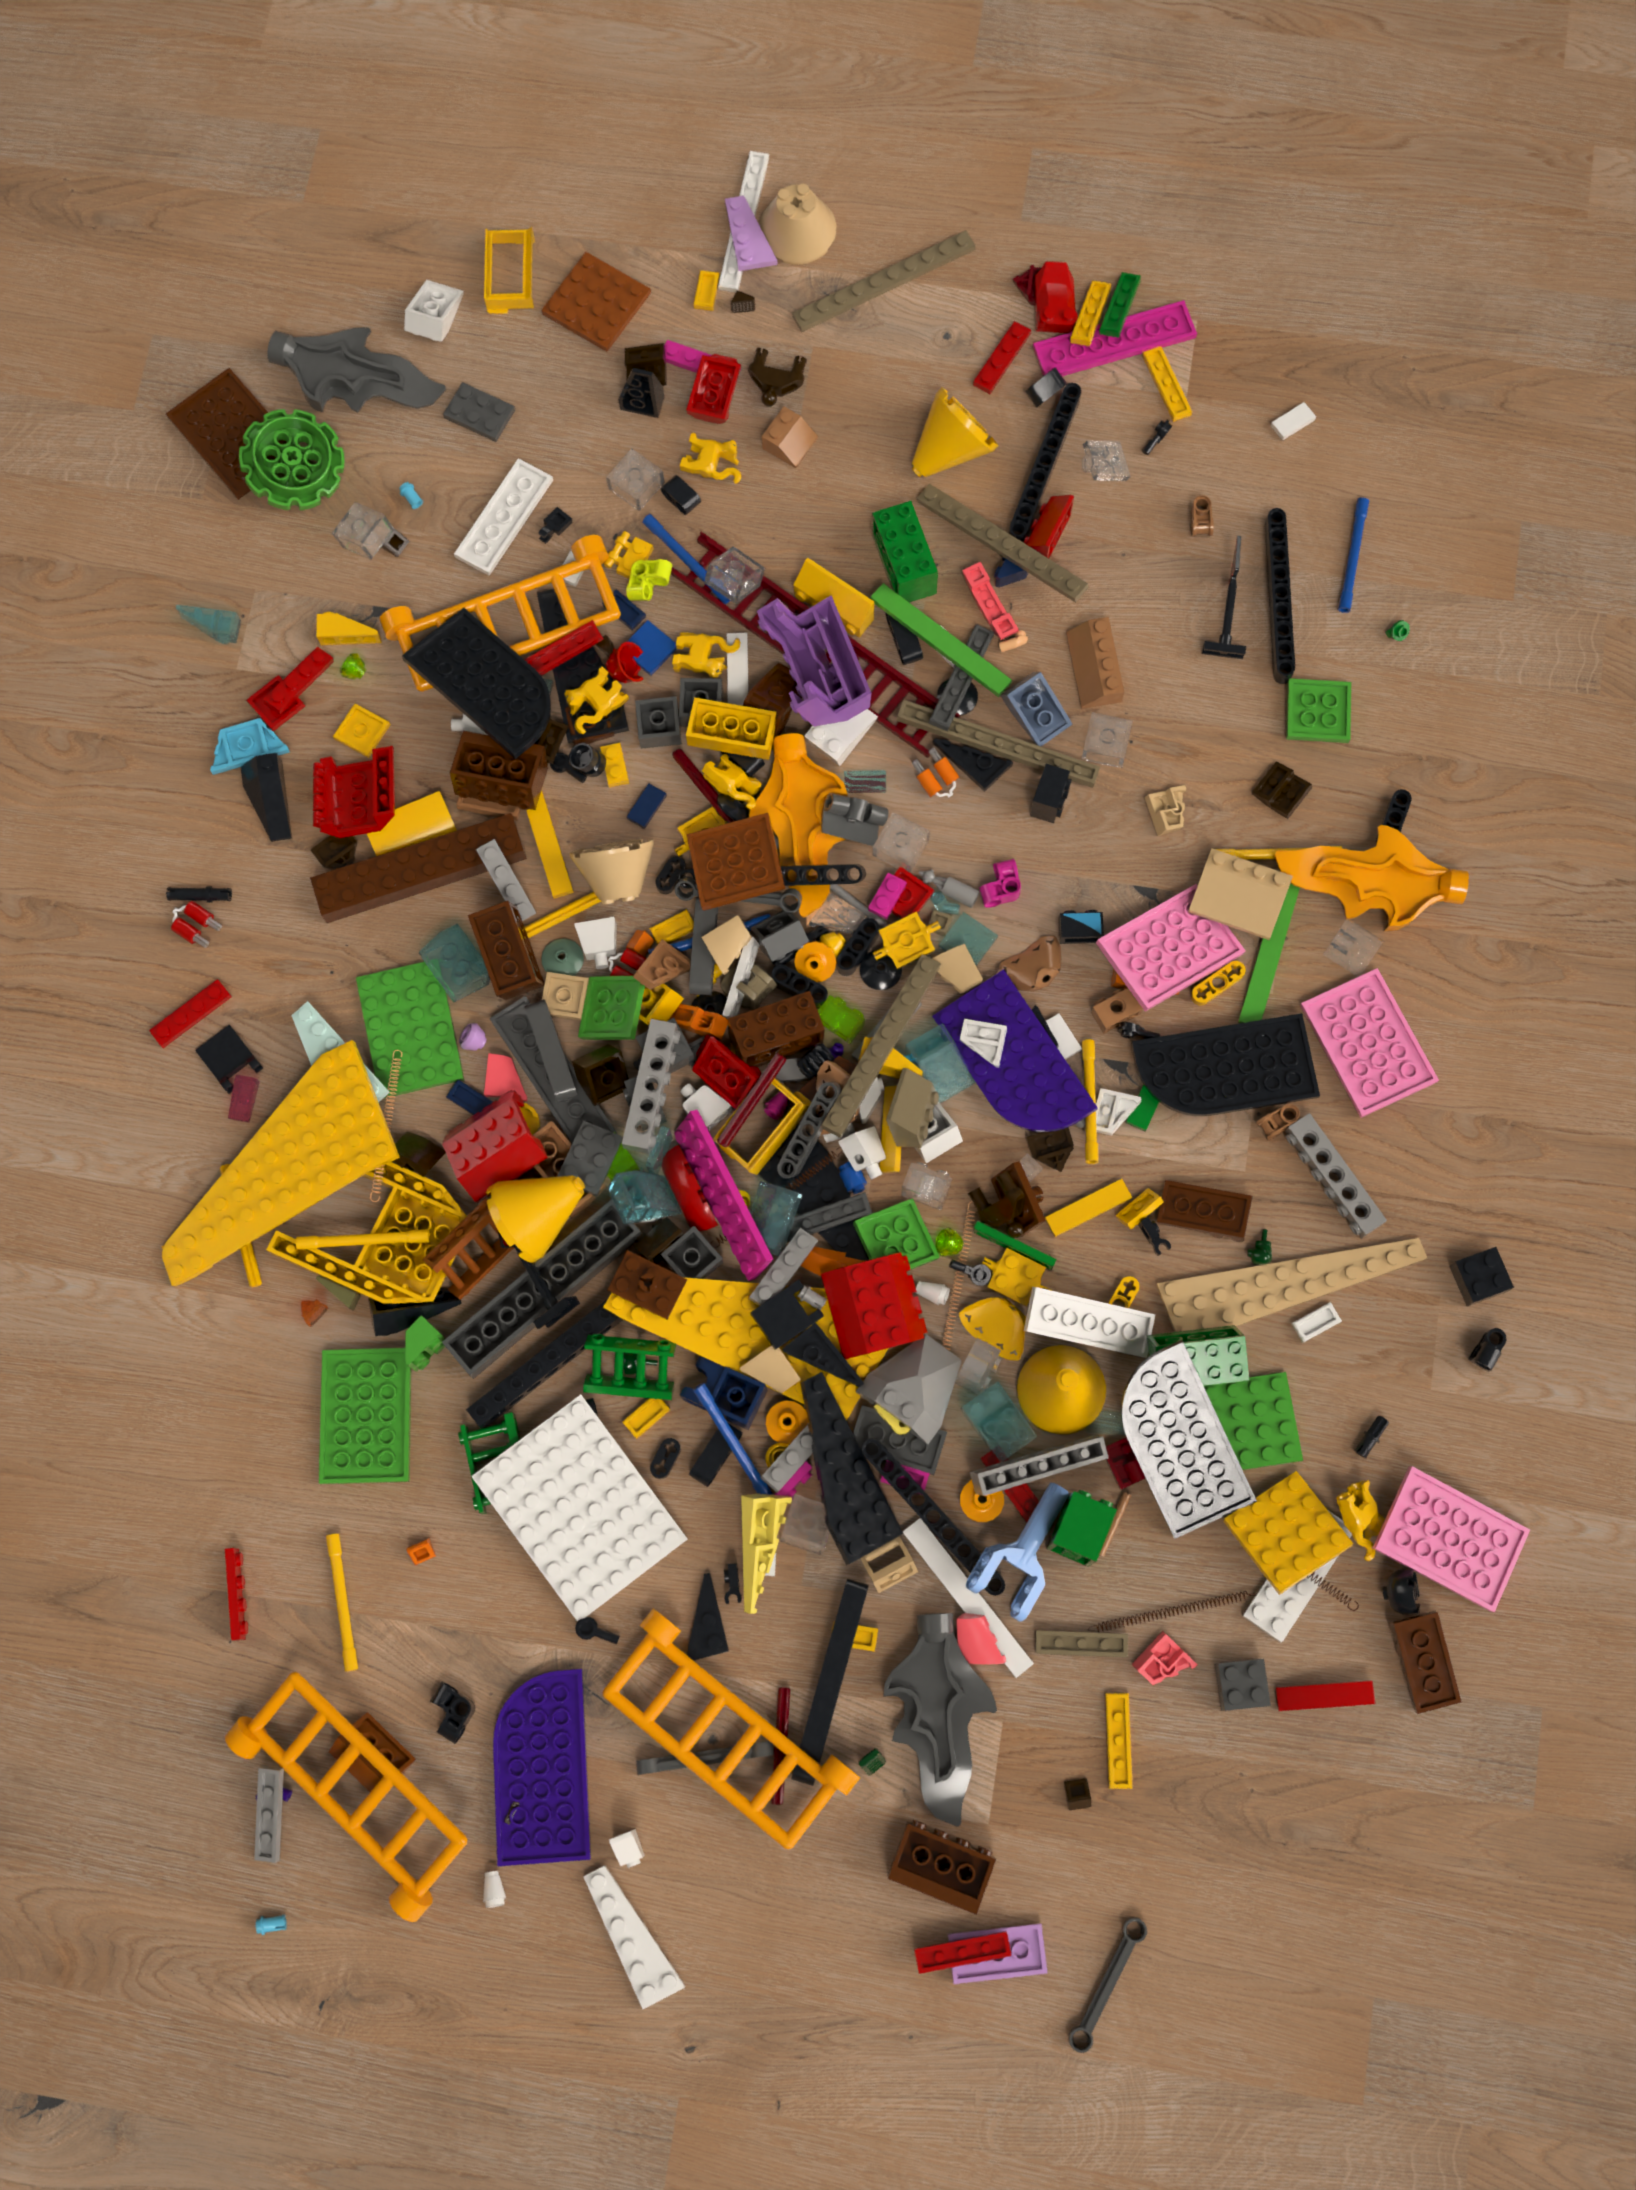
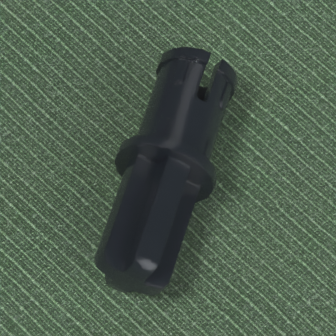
[1354,1416,1389,1459]

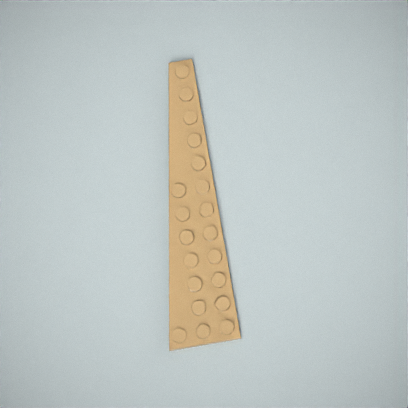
[1156,1238,1427,1332]

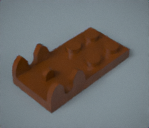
[1157,1180,1253,1242]
[1389,1610,1462,1714]

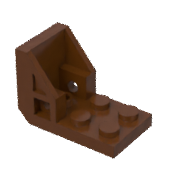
[743,662,802,749]

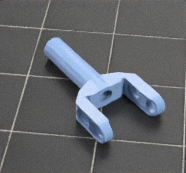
[966,1482,1070,1622]

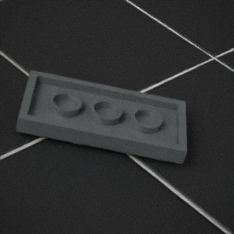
[853,1405,947,1476]

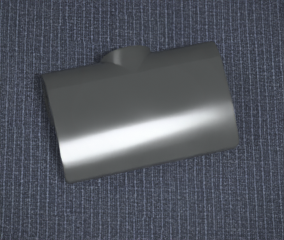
[821,793,889,847]

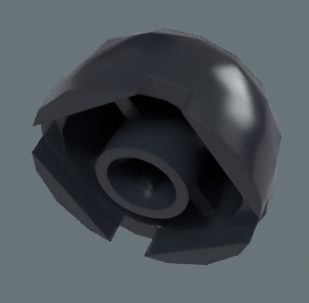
[1383,1568,1420,1615]

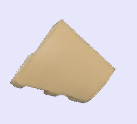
[1144,785,1186,836]
[702,915,752,975]
[932,944,983,994]
[739,1345,801,1393]

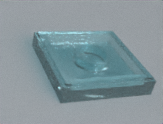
[939,912,998,967]
[645,1126,673,1178]

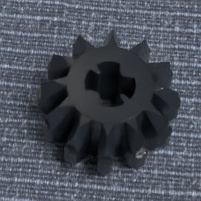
[797,1044,834,1078]

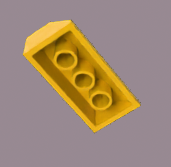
[793,557,874,638]
[686,697,777,760]

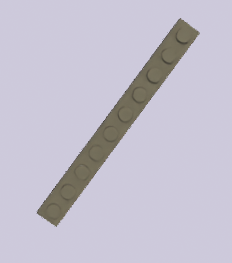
[792,231,976,332]
[917,484,1088,603]
[896,700,1100,788]
[822,954,941,1138]

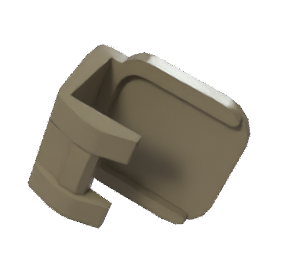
[721,961,777,1010]

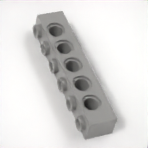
[622,1019,681,1154]
[1285,1113,1387,1239]
[970,1435,1109,1496]

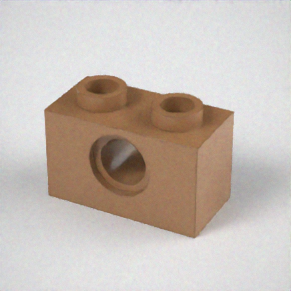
[1091,988,1143,1034]

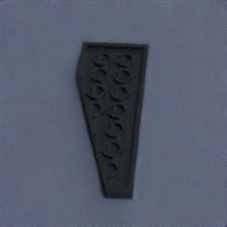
[537,589,629,744]
[758,1123,869,1261]
[800,1372,903,1565]

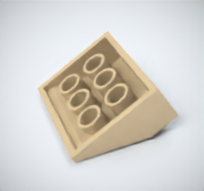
[1188,848,1293,940]

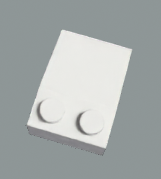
[404,280,464,342]
[804,709,878,766]
[915,1102,963,1163]

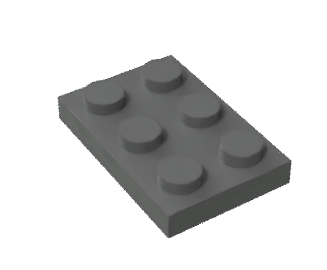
[443,382,515,442]
[558,1120,623,1197]

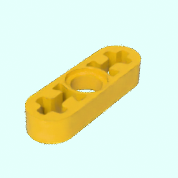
[1191,961,1246,1006]
[1108,1276,1140,1308]

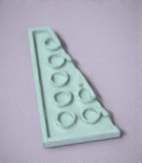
[291,1001,390,1102]

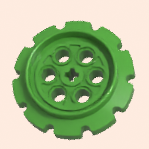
[239,409,344,510]

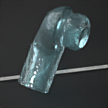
[931,892,960,915]

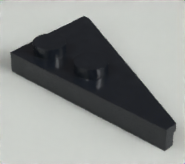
[933,738,1013,792]
[782,1322,864,1387]
[687,1573,729,1661]

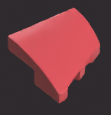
[484,1053,527,1102]
[957,1613,1006,1664]
[1132,1631,1198,1685]

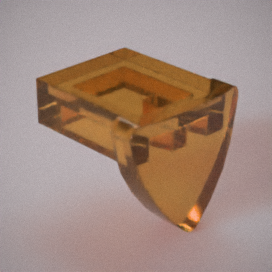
[301,1299,328,1327]

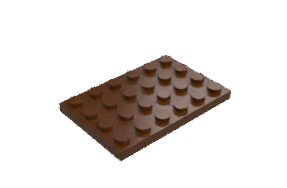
[166,368,294,500]

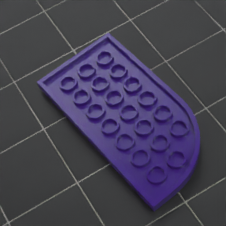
[932,969,1098,1132]
[493,1669,591,1867]

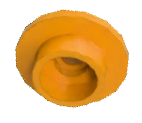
[794,941,837,982]
[765,1400,809,1445]
[960,1480,1004,1523]

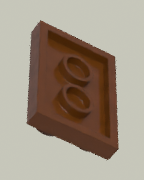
[991,1161,1046,1237]
[607,1250,687,1320]

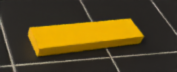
[1071,280,1111,346]
[1142,346,1192,422]
[880,1086,901,1173]
[1045,1179,1132,1237]
[1105,1693,1133,1789]

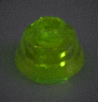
[340,653,366,680]
[936,1227,964,1257]

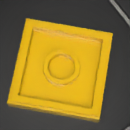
[333,703,391,758]

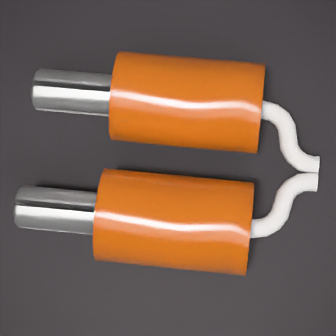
[912,748,960,798]

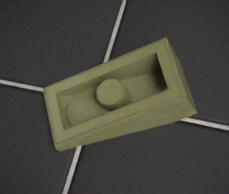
[316,1275,361,1311]

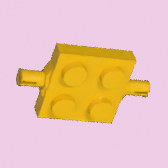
[674,806,725,857]
[873,912,941,969]
[982,1248,1052,1307]

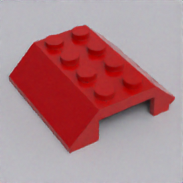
[313,745,395,838]
[442,1090,548,1204]
[821,1252,928,1359]

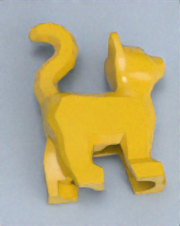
[679,433,741,484]
[672,632,741,679]
[564,667,629,734]
[702,754,762,809]
[1336,1480,1385,1561]

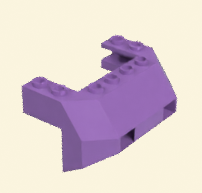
[757,595,871,727]

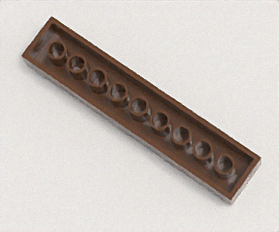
[310,813,527,923]

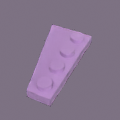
[725,196,777,271]

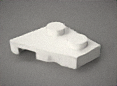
[960,1019,1007,1068]
[1096,1088,1142,1136]

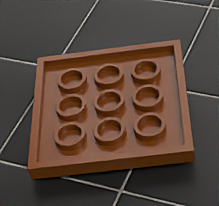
[541,252,651,352]
[687,813,785,911]

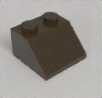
[572,1044,629,1106]
[634,1217,683,1264]

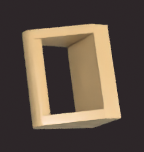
[860,1536,918,1593]

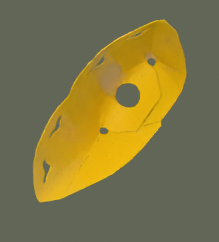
[959,1297,1026,1361]

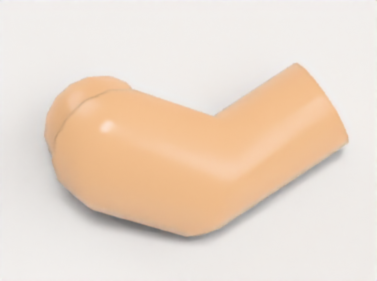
[999,630,1028,652]

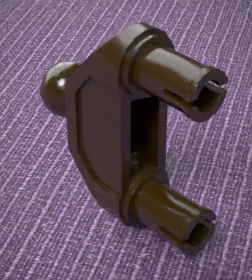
[748,348,807,407]
[968,1171,1025,1238]

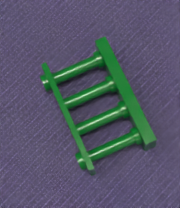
[583,1334,676,1400]
[458,1412,521,1515]

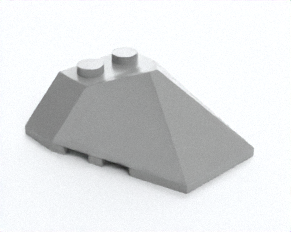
[856,1334,962,1445]

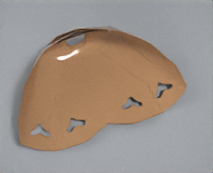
[996,936,1062,992]
[816,1060,860,1135]

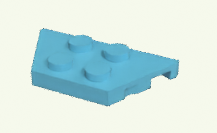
[210,718,290,775]

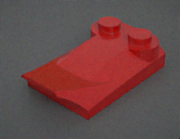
[1034,261,1078,333]
[686,354,741,424]
[692,1035,762,1109]

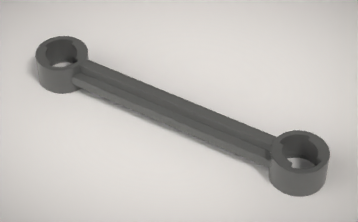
[675,876,802,913]
[636,1741,774,1775]
[1068,1917,1147,2053]

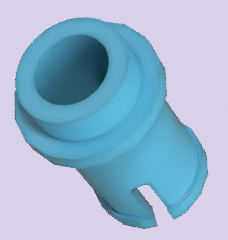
[399,482,423,509]
[256,1914,287,1935]

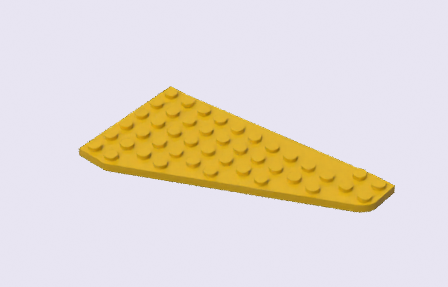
[162,1040,400,1287]
[603,1277,888,1421]

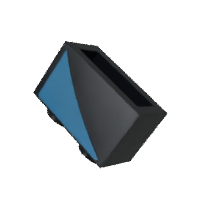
[1059,910,1104,944]

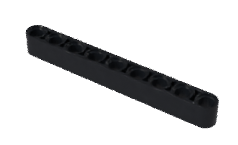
[1009,383,1082,542]
[1265,508,1295,684]
[678,864,866,888]
[862,1438,1005,1596]
[791,1578,869,1786]

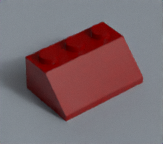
[1023,495,1074,559]

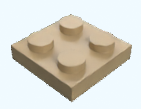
[542,972,589,1021]

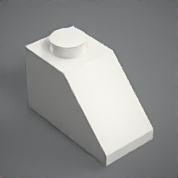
[859,1077,884,1124]
[609,1829,645,1868]

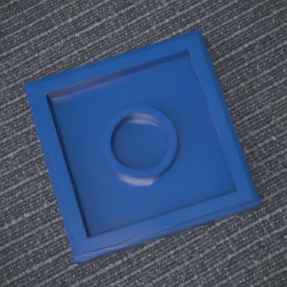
[627,620,677,676]

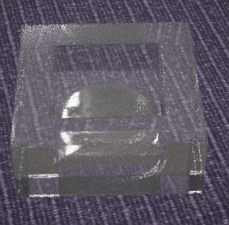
[1020,1153,1043,1183]

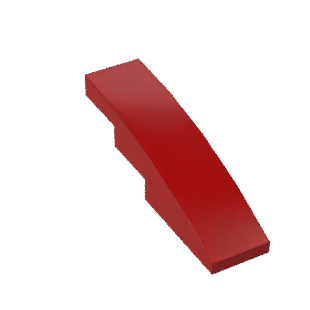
[1276,1680,1376,1711]

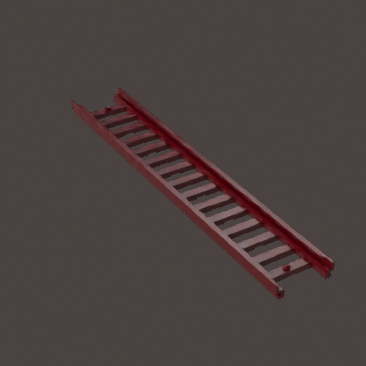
[671,531,960,758]

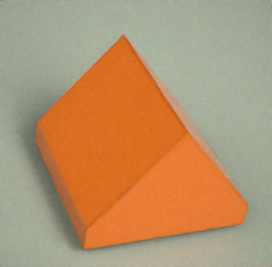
[626,930,655,957]
[406,1538,436,1565]

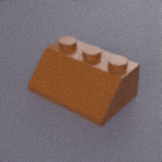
[329,1712,416,1792]

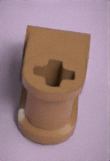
[1191,495,1214,537]
[1256,1104,1300,1141]

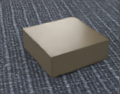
[928,909,953,937]

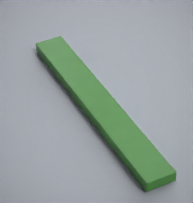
[870,583,1012,698]
[1238,883,1300,1023]

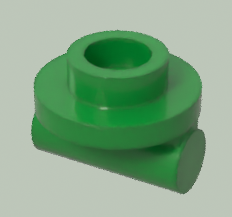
[1386,620,1410,641]

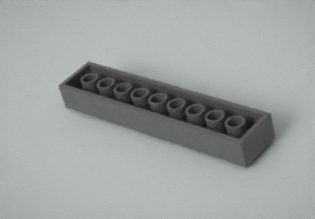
[442,1199,641,1379]

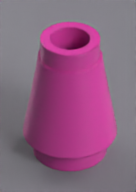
[764,1091,789,1120]

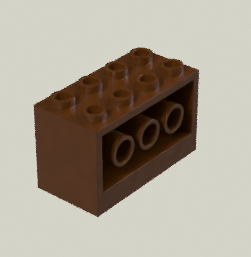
[450,731,548,810]
[468,900,545,1000]
[728,991,825,1067]
[887,1819,996,1915]

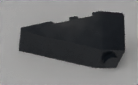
[618,368,665,418]
[241,752,292,842]
[368,1288,462,1337]

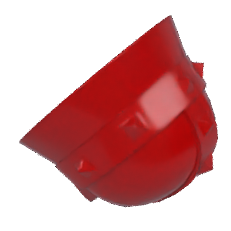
[605,642,644,683]

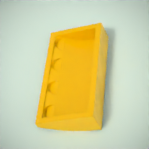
[367,791,457,856]

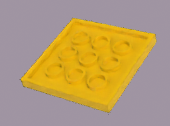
[1223,1471,1353,1595]

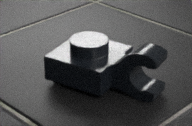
[538,507,573,544]
[1138,1217,1171,1256]
[724,1563,742,1604]

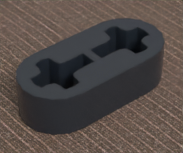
[655,856,686,894]
[650,1438,681,1479]

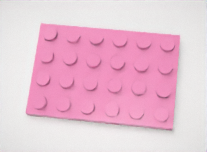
[1096,884,1245,1012]
[1300,968,1439,1118]
[1372,1466,1530,1612]

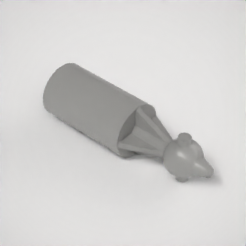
[918,869,980,908]

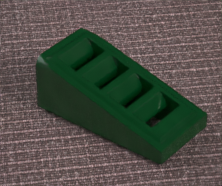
[858,1748,886,1776]

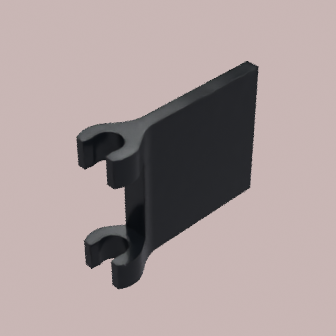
[195,1025,263,1094]
[750,1280,824,1350]

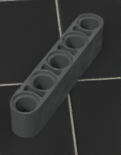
[689,897,718,995]
[524,999,578,1102]
[777,1082,842,1178]

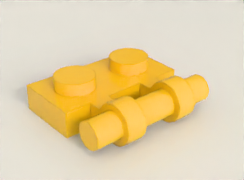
[604,531,654,579]

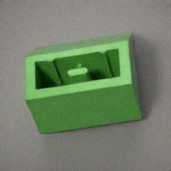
[405,1315,446,1372]

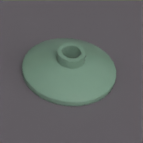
[541,938,584,976]

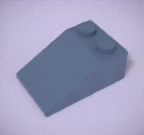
[1000,672,1073,746]

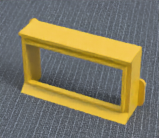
[484,227,535,314]
[713,1077,811,1175]

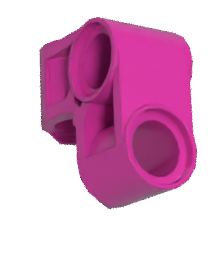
[979,859,1021,908]

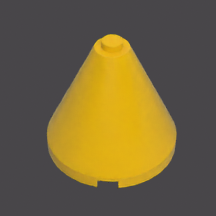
[912,387,999,477]
[486,1175,585,1263]
[1017,1345,1106,1435]

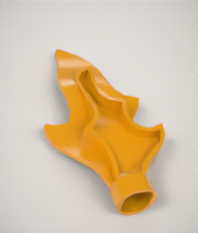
[749,733,848,918]
[1274,825,1469,931]

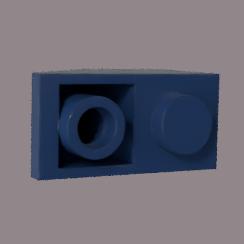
[994,557,1028,588]

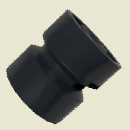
[569,743,606,777]

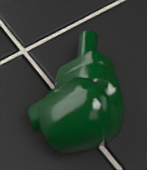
[1247,1229,1272,1265]
[623,1353,658,1375]

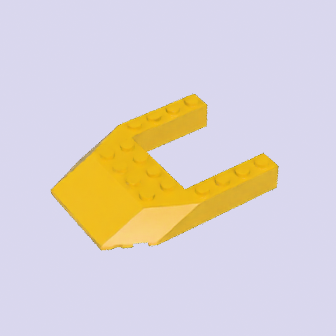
[266,1162,467,1304]

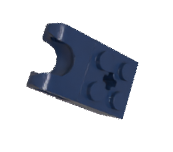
[679,1357,768,1430]

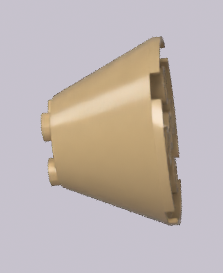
[759,184,836,265]
[569,839,654,904]

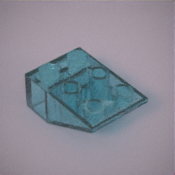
[905,1023,975,1104]
[608,1170,682,1224]
[960,1382,1037,1462]

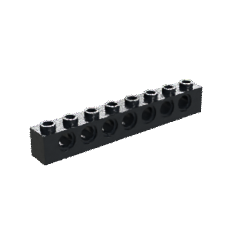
[466,1299,623,1429]

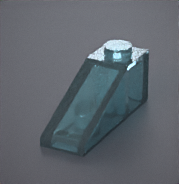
[176,605,241,644]

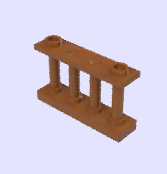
[422,1198,514,1300]

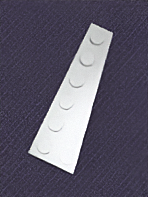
[583,1866,685,2009]

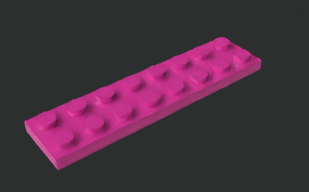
[1033,300,1197,376]
[674,1109,773,1281]

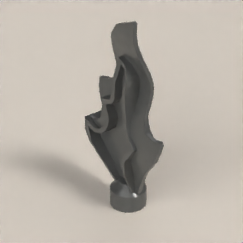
[267,327,446,413]
[884,1613,997,1827]

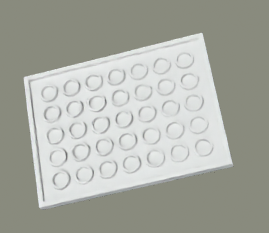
[471,1395,687,1622]

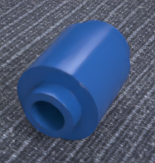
[839,1162,867,1195]

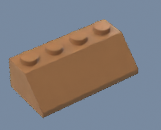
[1066,617,1124,709]
[531,1121,606,1219]

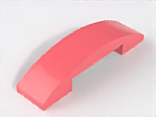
[962,562,1019,640]

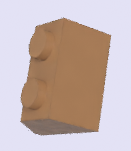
[762,406,818,468]

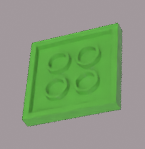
[1286,678,1352,743]
[578,976,645,1040]
[853,1198,940,1270]

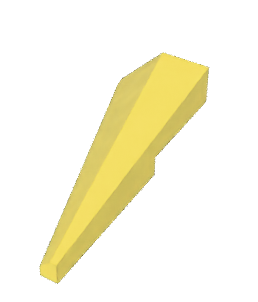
[741,1494,792,1614]

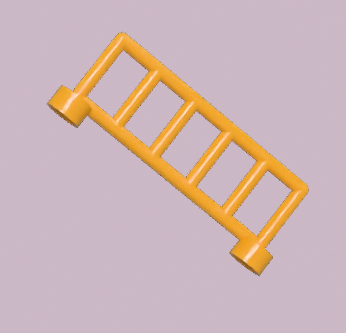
[379,535,621,692]
[602,1608,860,1850]
[225,1672,467,1922]

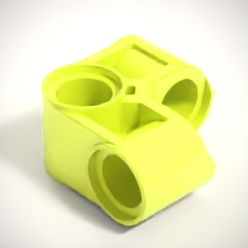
[626,559,672,601]

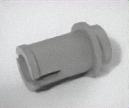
[797,1285,827,1310]

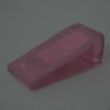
[228,1074,260,1123]

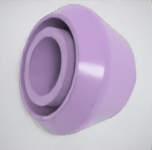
[459,1023,487,1051]

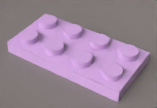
[948,1923,1048,1984]

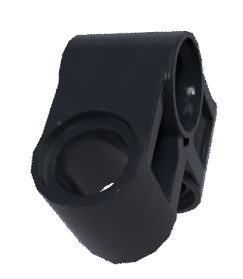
[1468,1328,1507,1372]
[430,1681,475,1744]

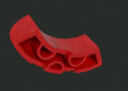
[661,1144,718,1231]

